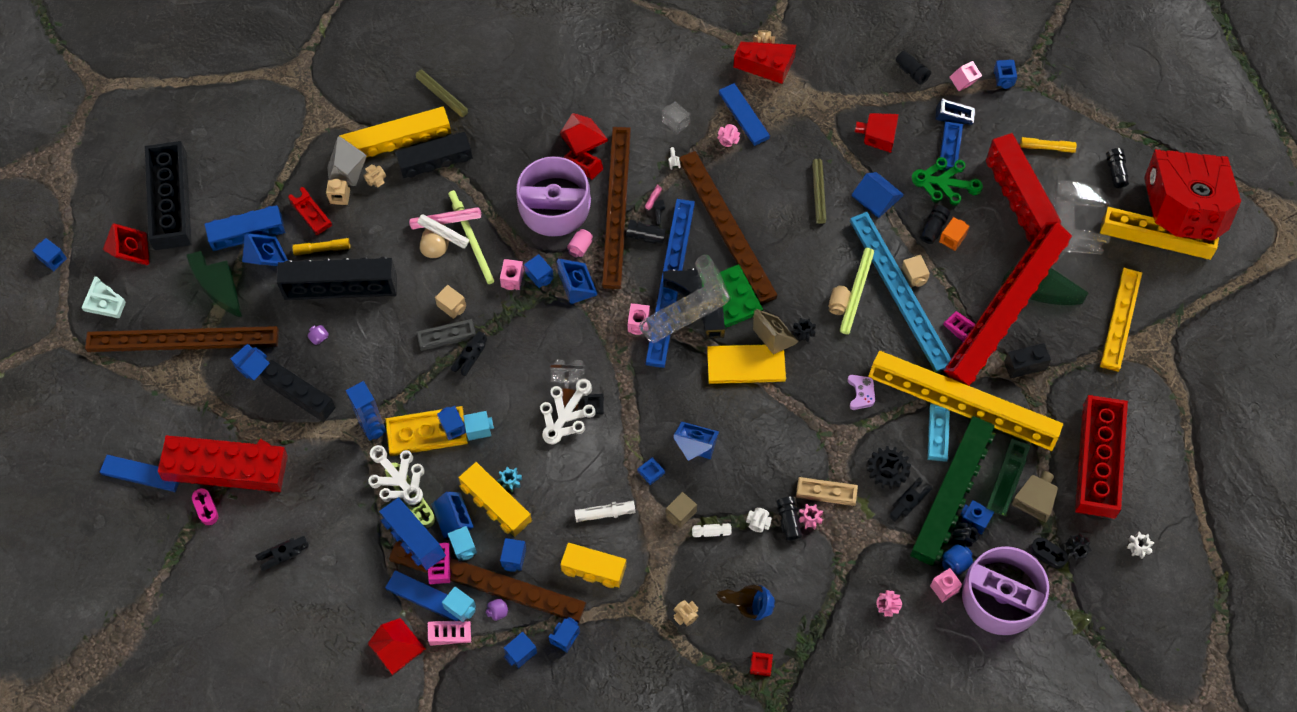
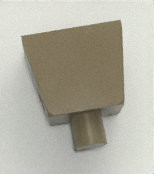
[1011,471,1058,523]

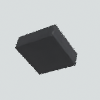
[584,394,604,414]

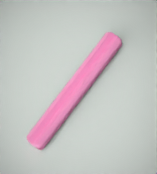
[409,207,481,229]

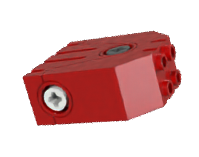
[1144,149,1241,241]

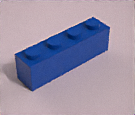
[205,205,285,251]
[346,381,386,441]
[379,497,446,570]

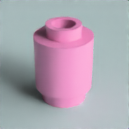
[567,229,593,257]

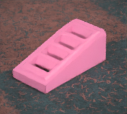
[428,621,471,646]

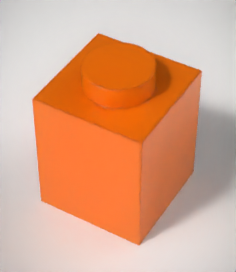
[939,217,969,251]

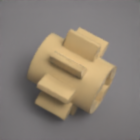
[753,30,775,43]
[363,165,386,188]
[674,600,699,626]

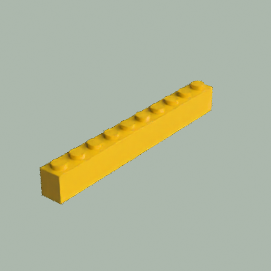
[868,350,1063,451]

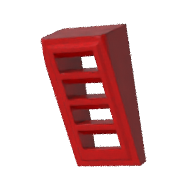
[563,150,603,180]

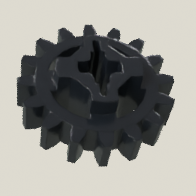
[867,446,911,489]

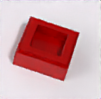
[750,652,773,676]

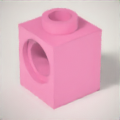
[950,61,982,91]
[500,259,524,290]
[628,303,650,335]
[930,568,962,603]

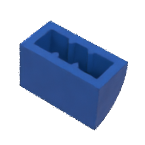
[431,492,473,539]

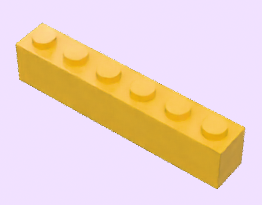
[339,106,451,157]
[1100,207,1219,260]

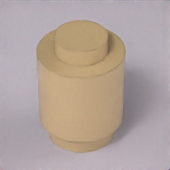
[828,286,851,315]

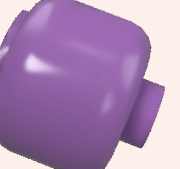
[308,325,329,345]
[486,599,508,621]

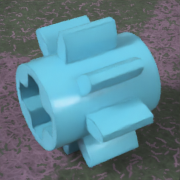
[497,467,522,493]

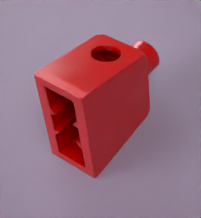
[855,113,899,152]

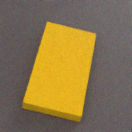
[707,345,786,384]
[385,406,468,456]

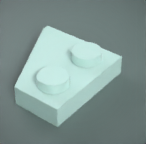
[82,277,126,318]

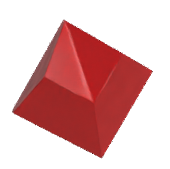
[560,113,608,156]
[103,223,149,265]
[367,618,426,676]

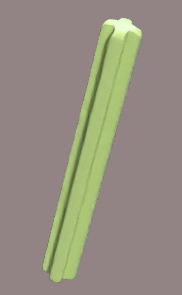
[840,248,874,335]

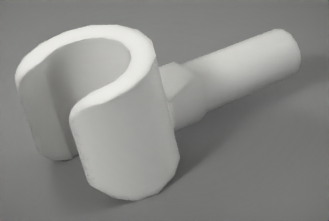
[668,147,681,170]

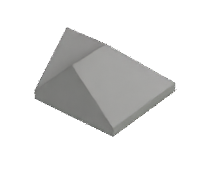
[327,136,367,186]

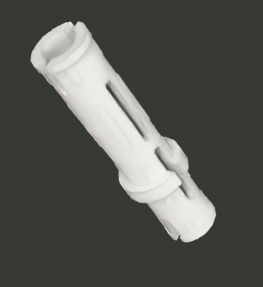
[575,500,636,523]

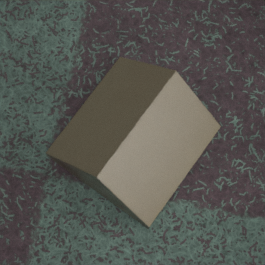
[753,309,798,354]

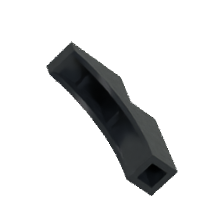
[663,269,725,339]

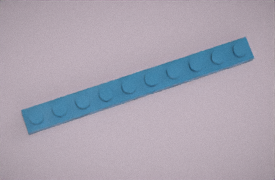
[850,212,951,373]

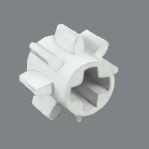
[746,508,772,533]
[1127,532,1154,559]

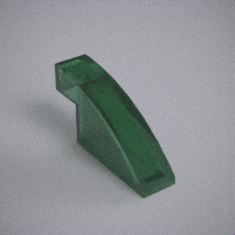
[187,251,242,317]
[1001,266,1089,305]
[986,439,1031,516]

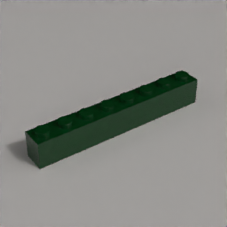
[910,416,996,566]

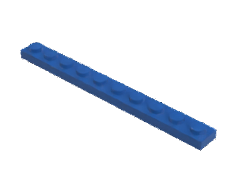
[646,199,695,368]

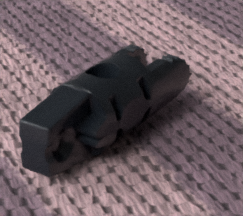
[451,331,487,376]
[889,477,933,522]
[255,536,309,571]

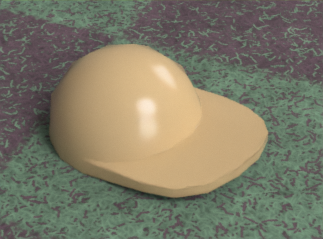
[420,224,449,258]

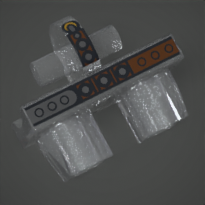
[550,360,586,388]

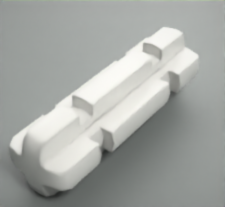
[692,523,732,537]

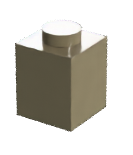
[666,492,697,528]

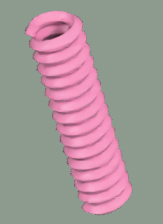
[645,185,662,210]

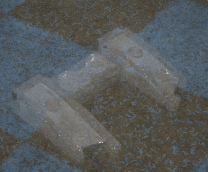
[1055,180,1111,254]

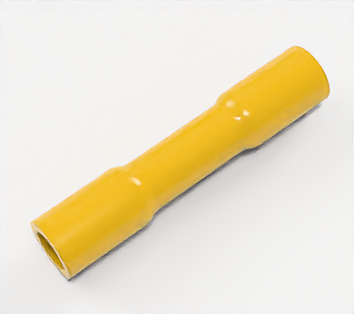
[1020,137,1077,153]
[293,238,350,256]

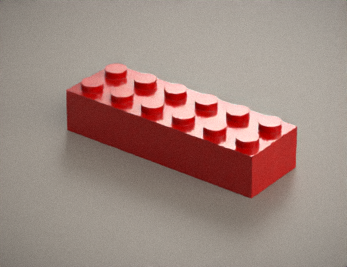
[986,133,1061,243]
[1075,395,1128,519]
[158,435,288,492]

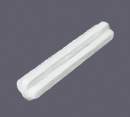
[417,214,469,248]

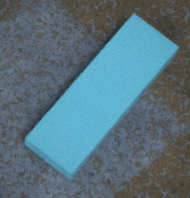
[927,404,950,462]

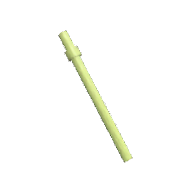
[448,191,494,284]

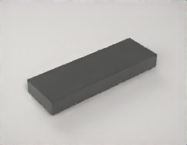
[416,319,476,351]

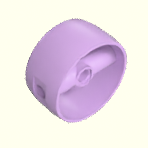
[516,157,591,236]
[962,547,1049,635]

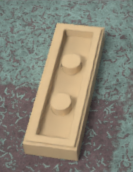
[796,477,858,506]

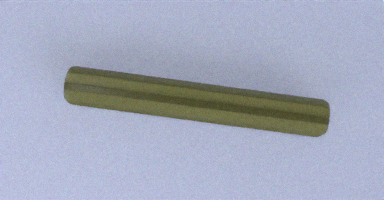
[415,70,468,117]
[812,159,826,224]

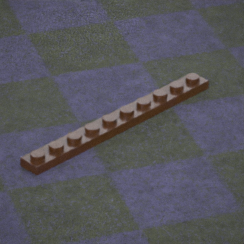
[602,127,631,289]
[679,151,777,305]
[85,326,279,352]
[389,541,586,623]

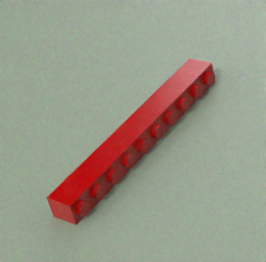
[943,221,1072,386]

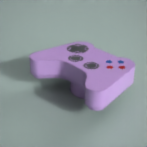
[847,375,875,410]

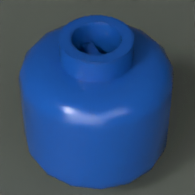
[942,545,973,575]

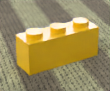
[560,543,627,588]

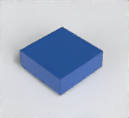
[637,457,665,485]

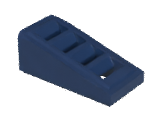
[935,99,975,125]

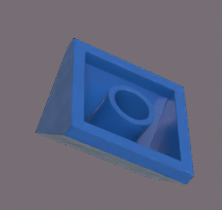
[852,172,904,218]
[557,259,598,304]

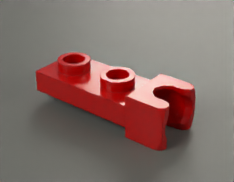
[288,187,332,235]

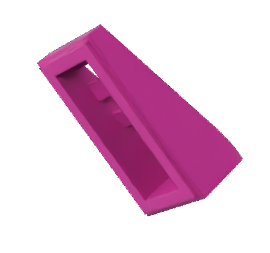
[943,311,975,342]
[428,543,450,584]

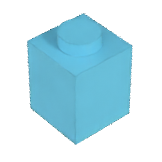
[463,411,494,441]
[448,526,477,561]
[442,587,476,622]

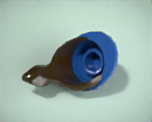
[716,585,775,621]

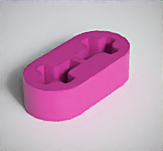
[192,488,219,525]

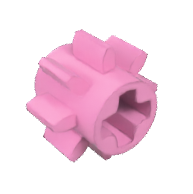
[717,124,740,147]
[799,504,823,530]
[876,590,902,617]

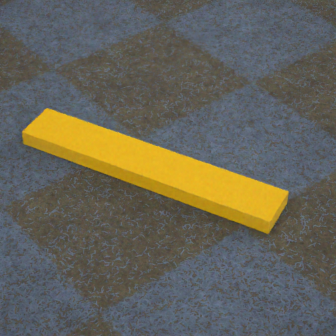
[1100,268,1142,372]

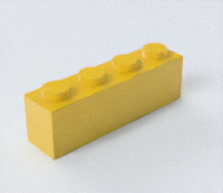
[458,462,532,537]

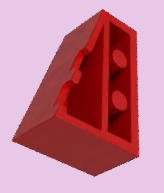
[733,41,796,84]

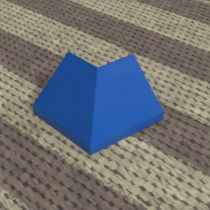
[242,233,288,266]
[673,422,719,461]

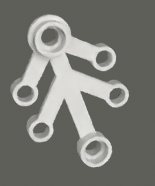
[540,379,596,445]
[368,445,424,505]

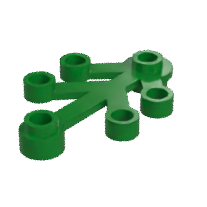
[911,157,983,205]

